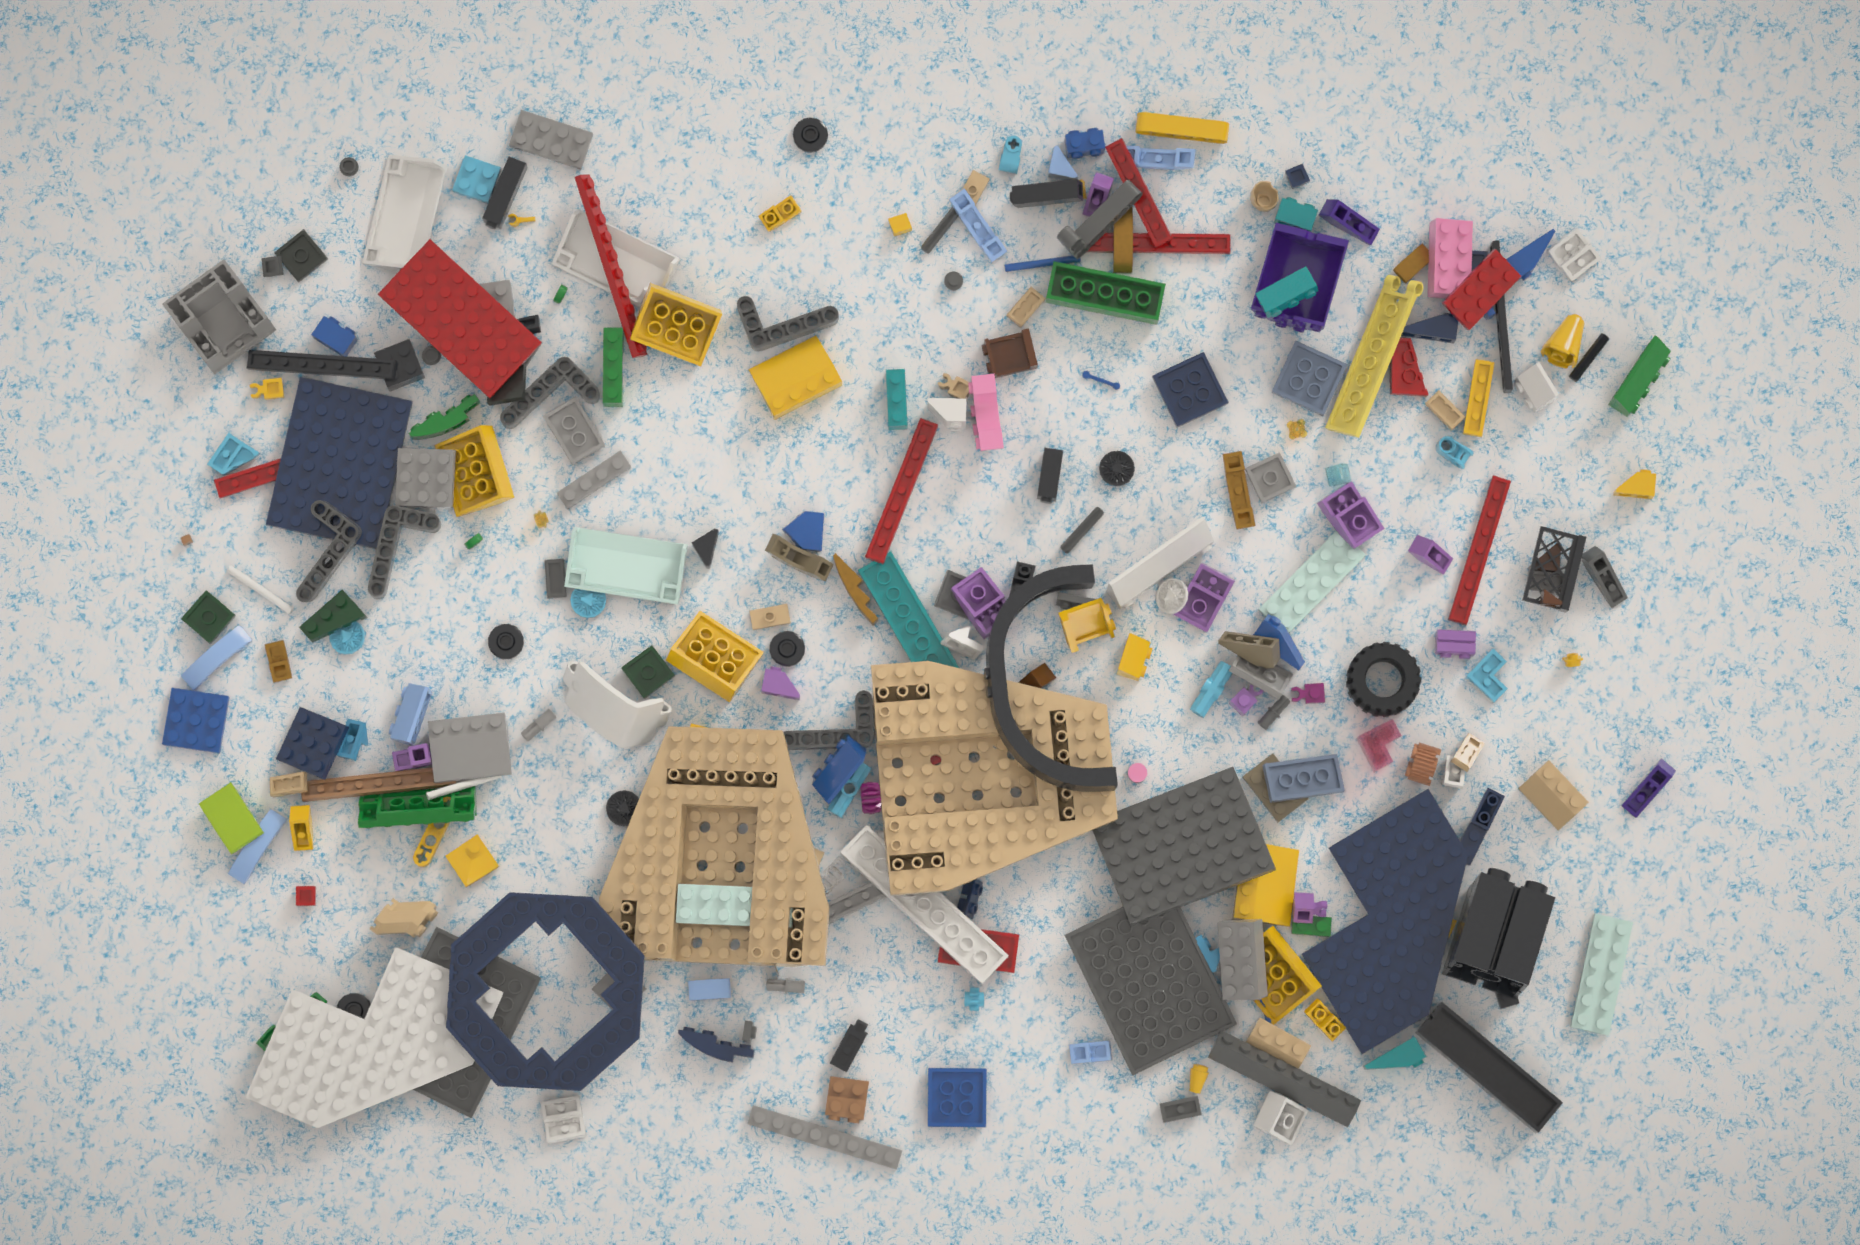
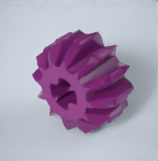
[860,782,881,815]

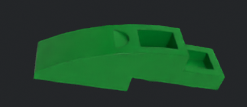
[408,394,480,440]

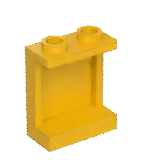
[1058,598,1116,653]

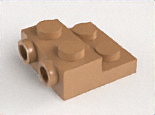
[825,1076,869,1124]

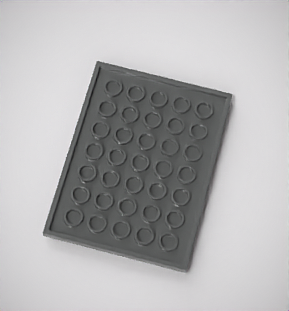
[1092,767,1276,926]
[1064,907,1237,1076]
[412,927,541,1118]

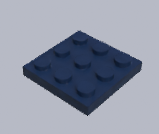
[1152,352,1229,428]
[276,707,349,780]

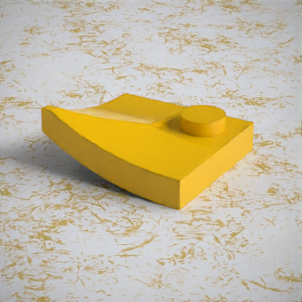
[445,834,499,887]

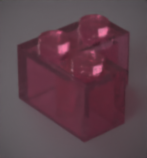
[1356,719,1401,773]

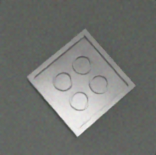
[395,448,456,508]

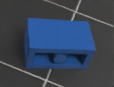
[311,316,358,356]

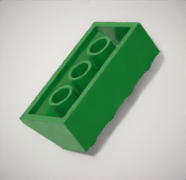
[1608,335,1671,417]

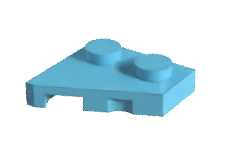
[207,433,260,476]

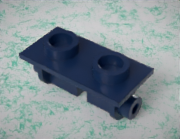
[957,879,983,919]

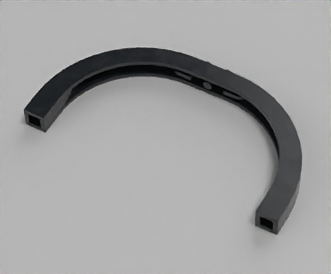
[984,564,1118,792]

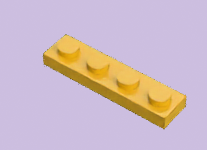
[1463,359,1495,437]

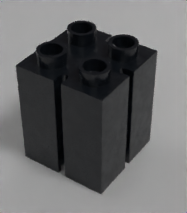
[1442,868,1556,999]

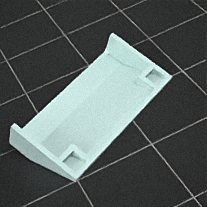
[564,527,688,605]

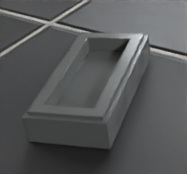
[544,559,567,599]

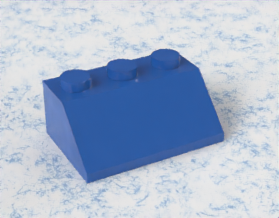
[812,736,867,804]

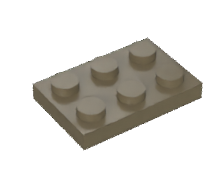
[1242,753,1309,823]

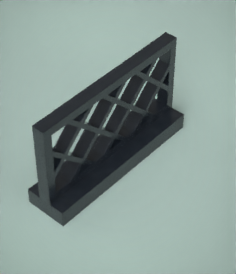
[1522,526,1587,613]

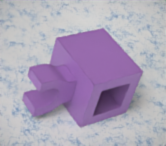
[1229,684,1264,717]
[1292,892,1327,923]

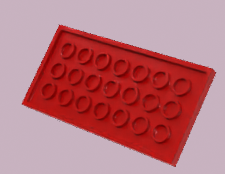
[378,239,542,399]

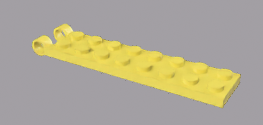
[1325,275,1423,438]

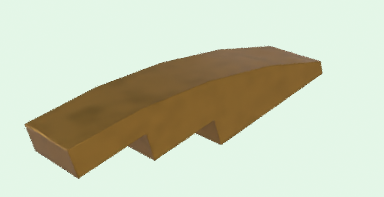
[833,553,878,626]

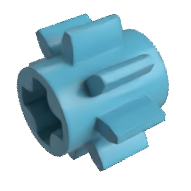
[964,987,984,1011]

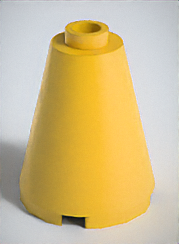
[1541,314,1585,369]

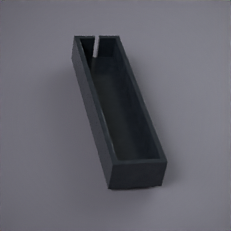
[1415,1002,1563,1133]

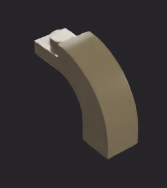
[765,534,834,582]

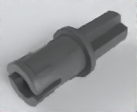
[1257,695,1290,730]

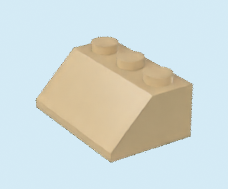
[1518,760,1589,830]
[1246,1018,1311,1069]

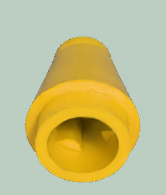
[1189,1064,1209,1094]

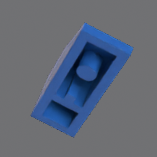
[1506,229,1555,281]
[1253,614,1305,671]

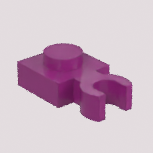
[1291,683,1325,704]

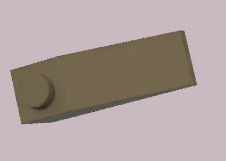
[1218,631,1280,668]

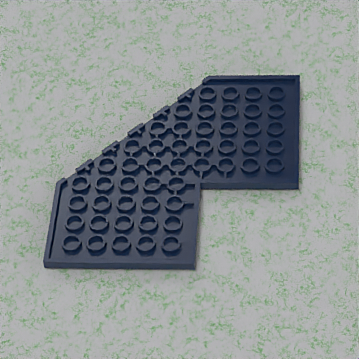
[1302,789,1469,1054]

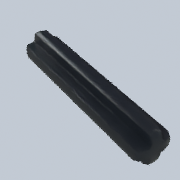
[1569,333,1609,382]

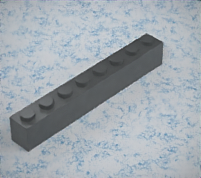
[1208,1030,1361,1127]

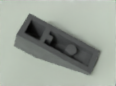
[1581,546,1628,608]

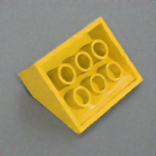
[630,283,722,366]
[748,335,842,420]
[435,425,515,517]
[666,611,764,703]
[1232,844,1299,927]
[1253,926,1322,1025]

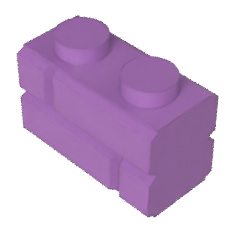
[1435,630,1476,659]

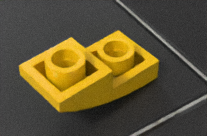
[758,195,802,232]
[1303,998,1346,1042]

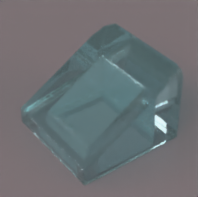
[1325,463,1351,487]

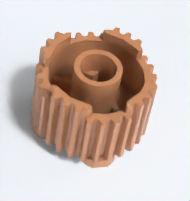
[1405,742,1441,786]

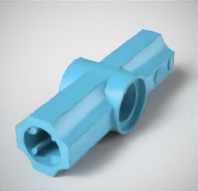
[1190,661,1233,718]
[827,763,872,818]

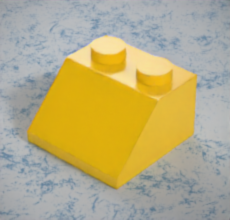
[1117,633,1153,681]

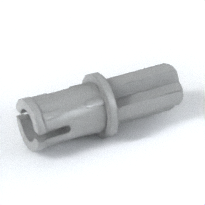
[521,709,557,741]
[766,978,805,994]

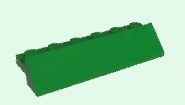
[358,786,477,829]

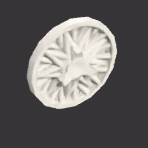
[1156,578,1188,614]

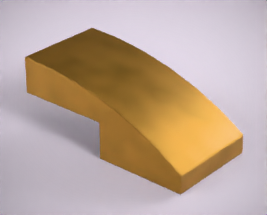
[1393,243,1429,284]
[265,640,292,683]

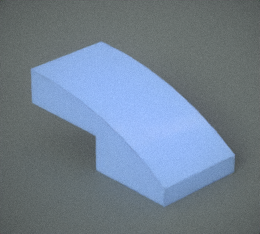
[688,978,731,1001]
[1069,1041,1112,1064]

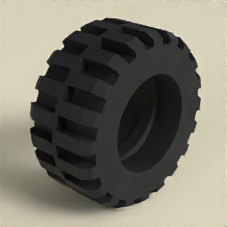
[1346,642,1422,717]

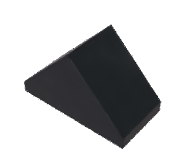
[691,529,719,569]

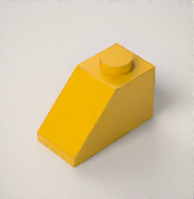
[1613,469,1656,499]
[289,805,313,851]

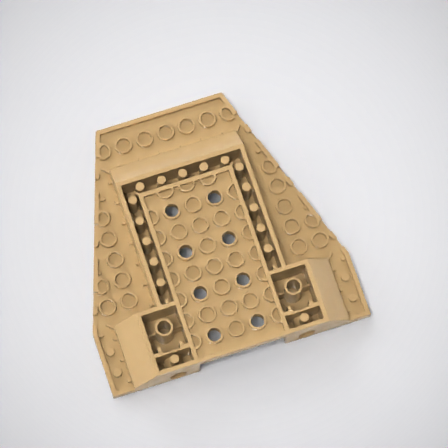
[871,661,1118,896]
[599,726,829,967]

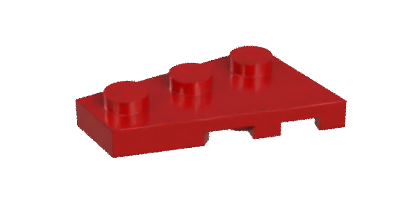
[1390,338,1429,397]

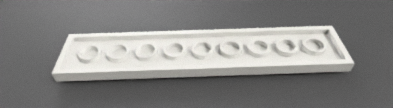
[840,825,1009,984]

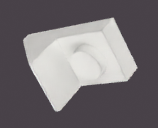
[941,626,984,660]
[1441,755,1465,789]

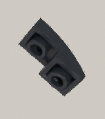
[1009,561,1036,596]

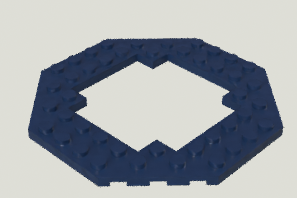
[446,892,645,1091]

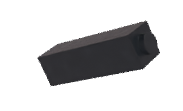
[482,156,528,230]
[1010,179,1083,208]

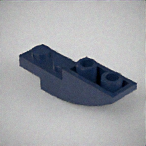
[1460,788,1505,866]
[678,1027,755,1063]

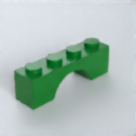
[603,328,624,407]

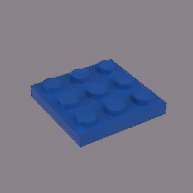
[162,688,230,754]
[928,1068,987,1127]

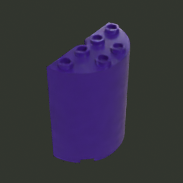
[1251,223,1349,333]

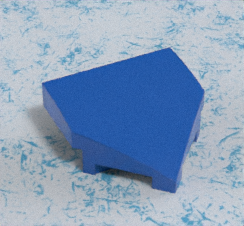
[782,511,824,552]

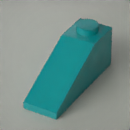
[1363,1037,1426,1070]

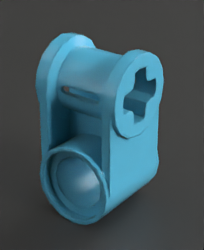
[999,135,1022,174]
[1436,436,1474,469]

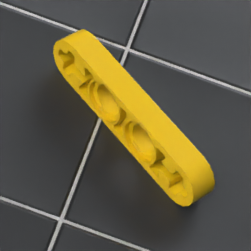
[413,797,451,867]

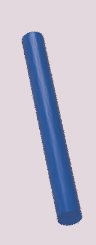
[1005,255,1081,272]

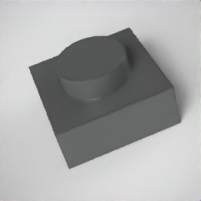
[261,256,284,277]

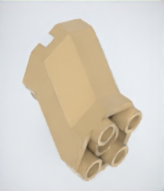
[370,898,438,938]

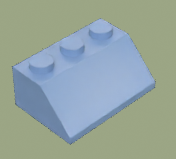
[389,683,432,746]

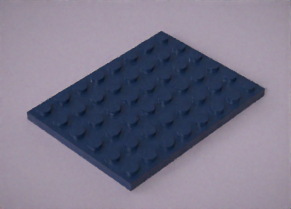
[266,377,413,549]

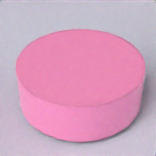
[1128,763,1147,783]

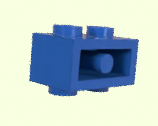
[1064,128,1105,159]

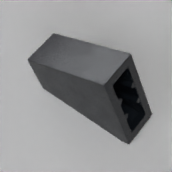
[1037,448,1063,504]

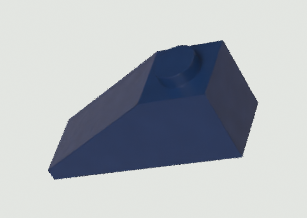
[1401,313,1458,344]

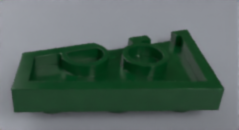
[299,589,368,643]

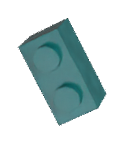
[1274,197,1318,232]

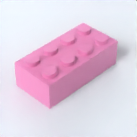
[1427,218,1473,299]

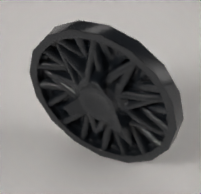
[793,117,828,153]
[1099,451,1135,486]
[488,624,524,660]
[769,631,805,667]
[606,790,639,827]
[336,993,371,1019]

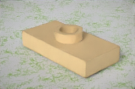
[962,170,990,206]
[1006,287,1046,328]
[1425,390,1465,431]
[749,604,791,630]
[1451,733,1485,772]
[270,771,308,798]

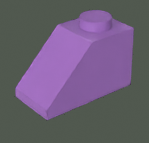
[1082,172,1114,217]
[1408,535,1453,575]
[761,666,800,700]

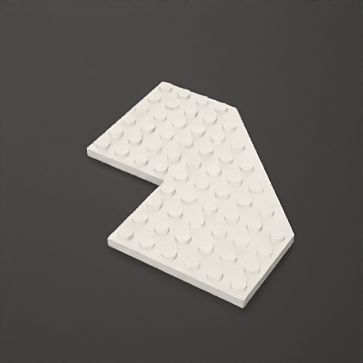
[245,947,504,1128]

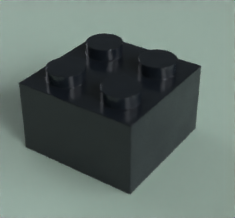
[374,339,425,392]

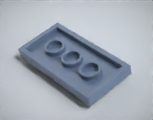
[1262,754,1345,803]

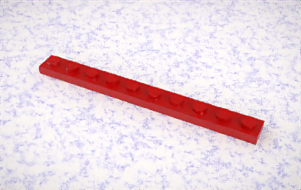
[574,174,648,358]

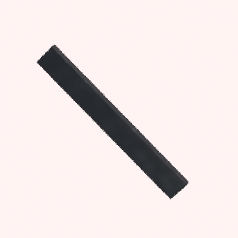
[1490,240,1513,393]
[247,350,397,380]

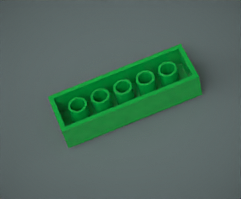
[1045,261,1166,325]

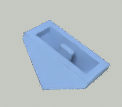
[1048,145,1078,180]

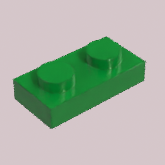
[1291,915,1332,937]

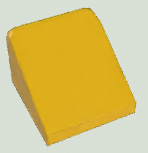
[888,213,912,237]

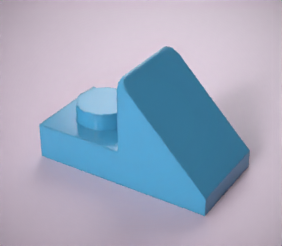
[337,719,368,761]
[1196,935,1220,973]

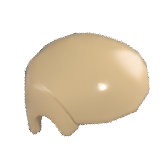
[1250,181,1279,212]

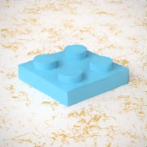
[452,155,501,204]

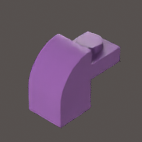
[392,743,432,771]

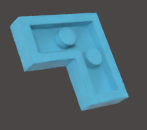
[1466,649,1508,703]

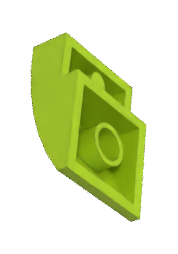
[199,782,264,854]

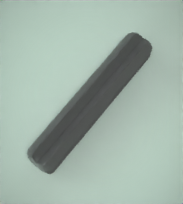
[921,206,958,254]
[1060,507,1104,554]

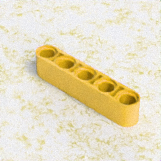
[1135,112,1229,144]

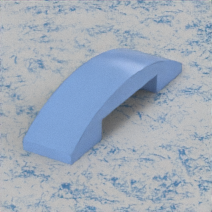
[1127,146,1196,170]
[949,188,1007,262]
[181,626,252,691]
[228,809,287,885]

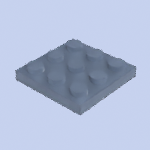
[1271,341,1347,416]

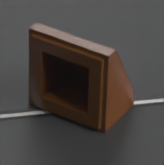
[1540,589,1562,607]

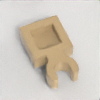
[938,373,970,400]

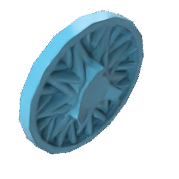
[570,589,606,618]
[329,621,365,655]

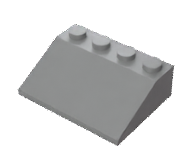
[428,713,512,783]

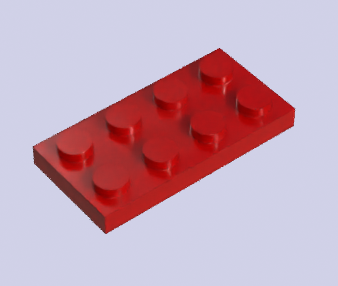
[1442,249,1521,330]
[937,929,1020,973]

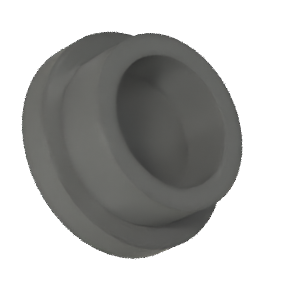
[339,157,359,177]
[944,271,963,291]
[422,346,441,365]

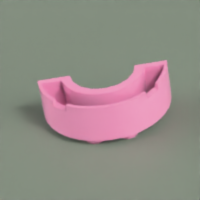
[968,374,1004,451]

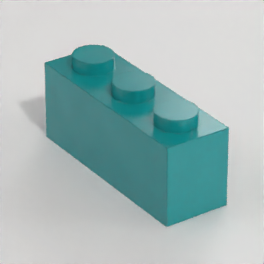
[1255,266,1318,318]
[886,369,908,430]

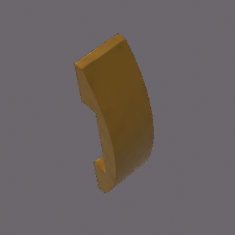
[1113,206,1133,273]
[1222,451,1256,530]

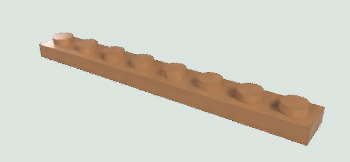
[301,767,457,802]

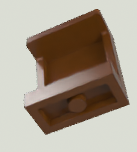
[981,328,1038,378]

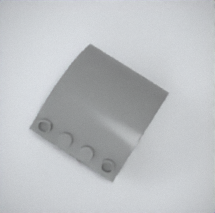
[162,259,276,375]

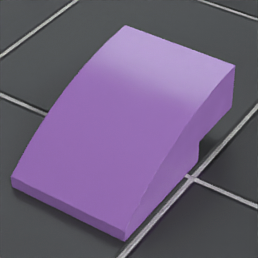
[1317,481,1385,549]
[1173,562,1235,632]
[951,567,1006,639]

